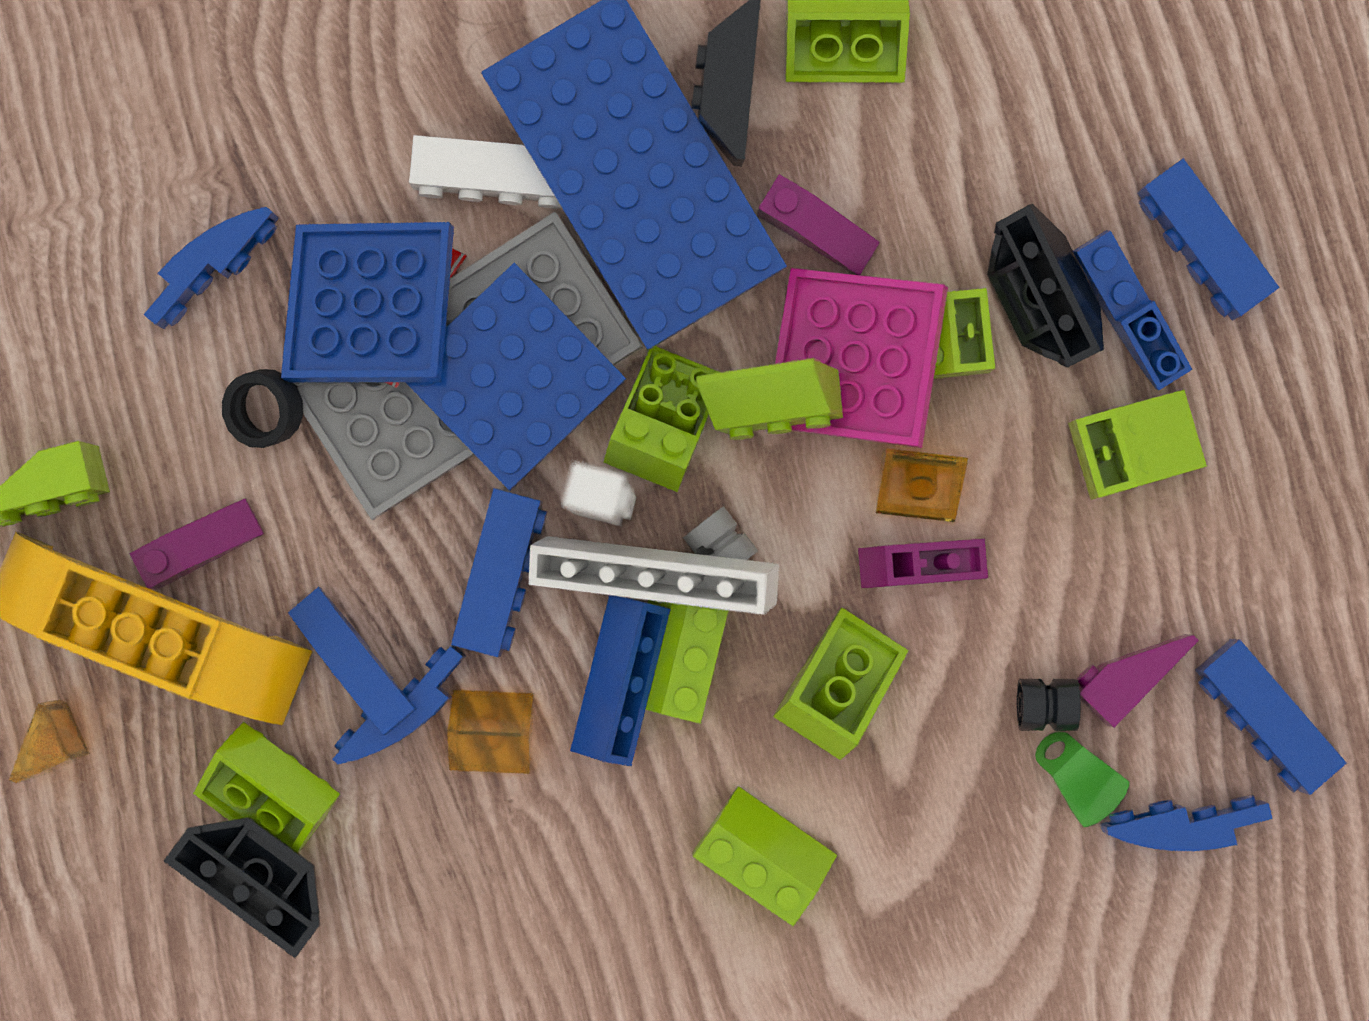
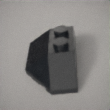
[691,0,761,167]
[987,204,1104,368]
[164,817,321,958]

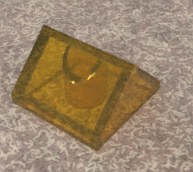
[876,448,968,522]
[447,690,534,774]
[8,700,90,783]

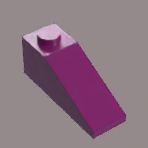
[757,174,880,275]
[129,498,264,590]
[858,539,988,588]
[1077,634,1199,728]

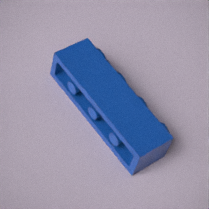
[1137,158,1280,321]
[451,488,547,657]
[570,595,670,766]
[1195,639,1347,795]

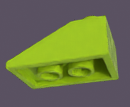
[773,607,909,760]

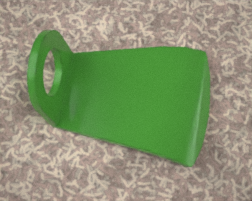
[1035,732,1130,827]

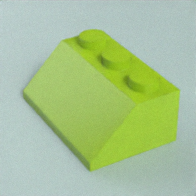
[785,0,910,83]
[696,358,843,440]
[646,600,729,724]
[193,722,340,853]
[692,786,837,927]

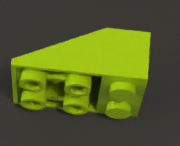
[934,288,995,379]
[603,346,721,492]
[1068,390,1207,500]
[0,441,110,527]

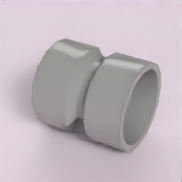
[683,506,758,560]

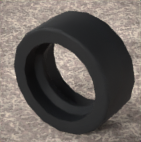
[222,369,303,448]

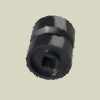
[1016,679,1081,731]

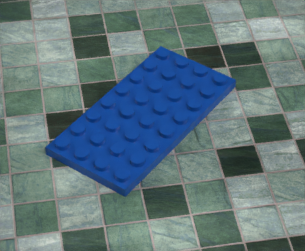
[481,0,787,351]

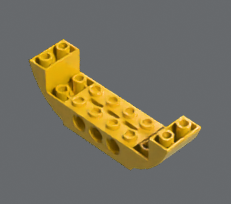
[0,531,313,725]

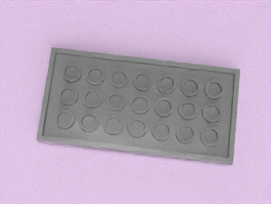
[293,211,642,520]

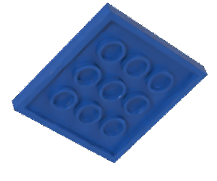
[281,222,454,382]
[406,262,626,491]

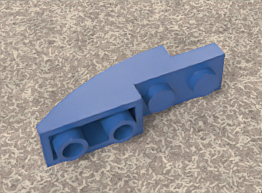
[144,207,279,329]
[1072,230,1193,391]
[332,646,466,765]
[1100,795,1273,851]

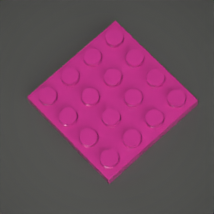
[775,268,948,448]

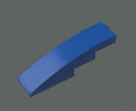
[288,587,417,736]

